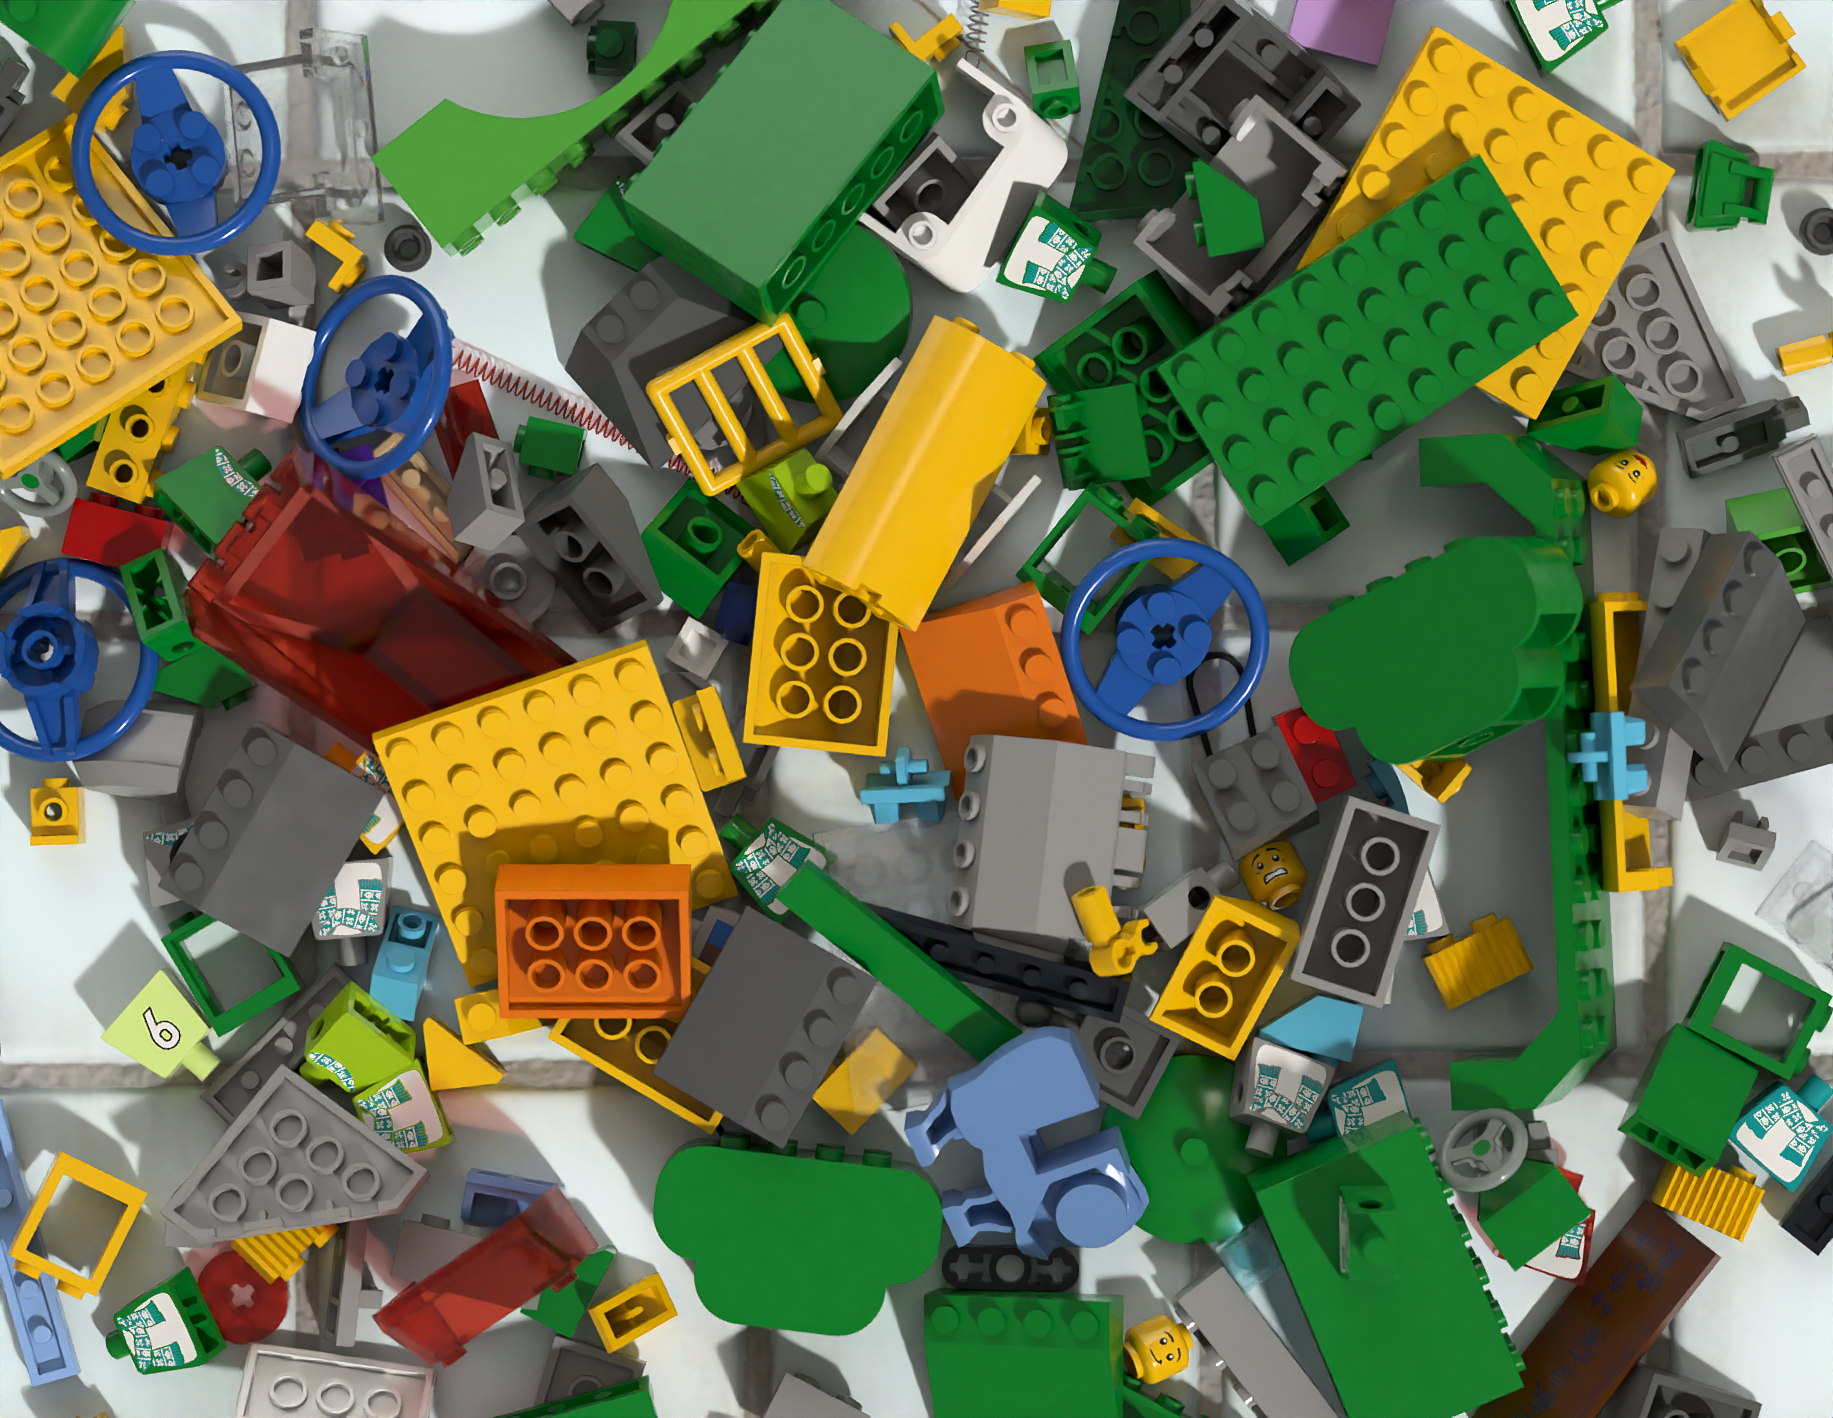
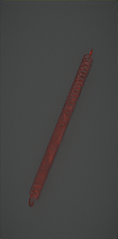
[452,345,750,507]

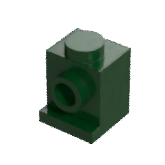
[586,20,638,76]

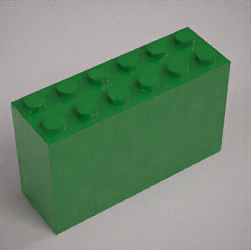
[621,0,945,328]
[1245,1110,1526,1418]

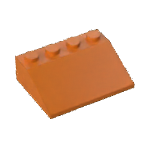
[899,580,1089,801]
[494,864,692,1019]

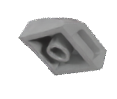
[72,700,204,807]

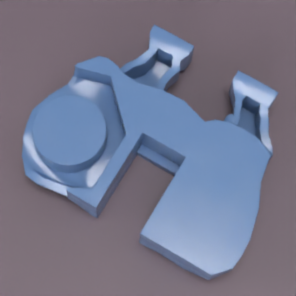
[904,1026,1149,1260]

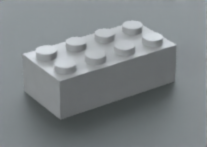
[1286,794,1441,1009]

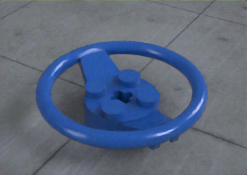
[70,50,281,256]
[298,275,455,480]
[1060,538,1270,742]
[0,558,159,763]

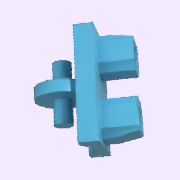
[1567,712,1648,800]
[860,746,953,824]

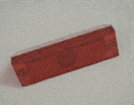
[434,379,500,481]

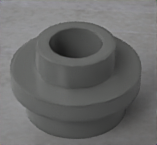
[1799,208,1833,256]
[384,225,432,273]

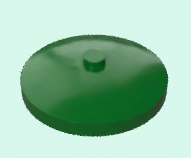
[764,222,913,403]
[1099,1054,1287,1244]

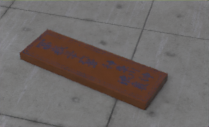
[1471,1199,1721,1418]

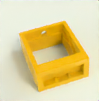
[6,1151,147,1300]

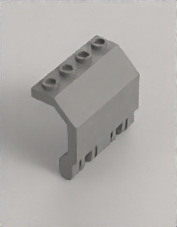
[948,735,1156,941]

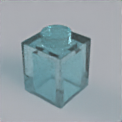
[1215,1222,1284,1294]

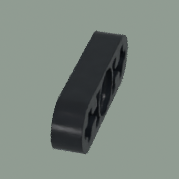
[942,1244,1079,1292]

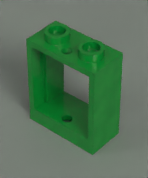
[1015,481,1162,635]
[160,911,306,1037]
[1681,941,1833,1080]

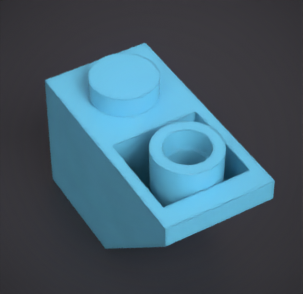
[369,905,440,1022]
[1255,993,1364,1068]

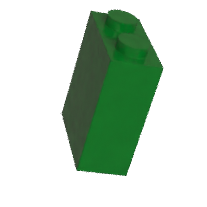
[1617,1023,1759,1178]

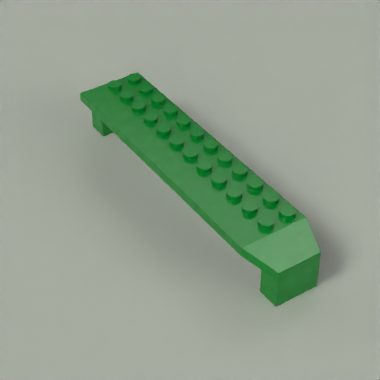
[1418,433,1617,1110]

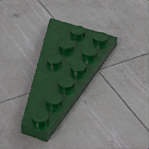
[1069,0,1200,223]

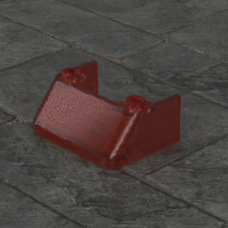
[371,1184,600,1368]

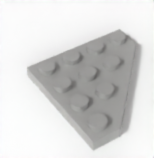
[1564,229,1747,423]
[160,1064,431,1245]

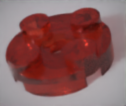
[197,1249,290,1345]

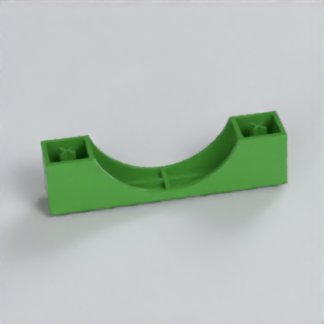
[370,0,776,257]

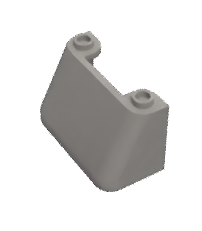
[1132,94,1350,319]

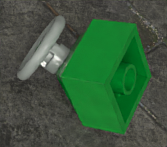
[0,413,111,517]
[1438,1108,1592,1272]

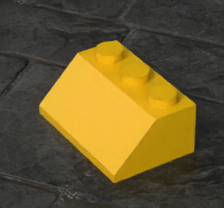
[1149,894,1301,1061]

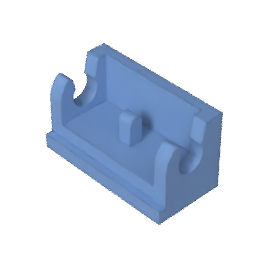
[460,1168,565,1237]

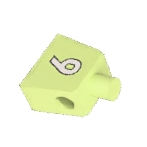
[100,967,221,1082]

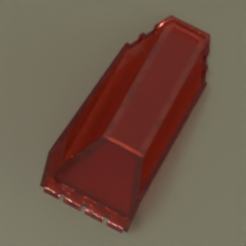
[182,446,578,757]

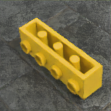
[86,350,210,506]

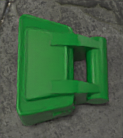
[1685,140,1775,232]

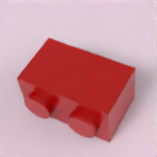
[61,492,174,568]
[1271,704,1357,804]

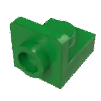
[1023,39,1081,119]

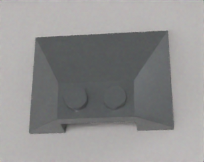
[1123,0,1362,163]
[564,255,785,472]

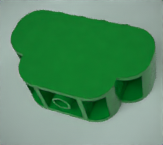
[1289,536,1583,765]
[653,1131,943,1336]

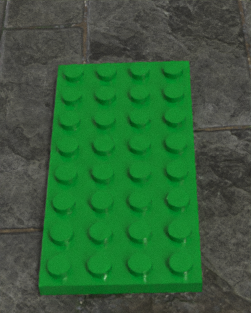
[1154,153,1579,528]

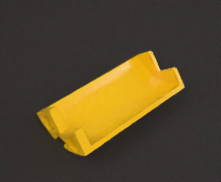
[802,315,1046,632]
[1589,592,1673,892]

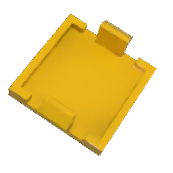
[1673,0,1807,122]

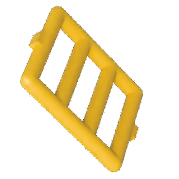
[646,311,844,497]

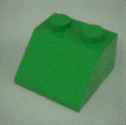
[641,478,756,619]

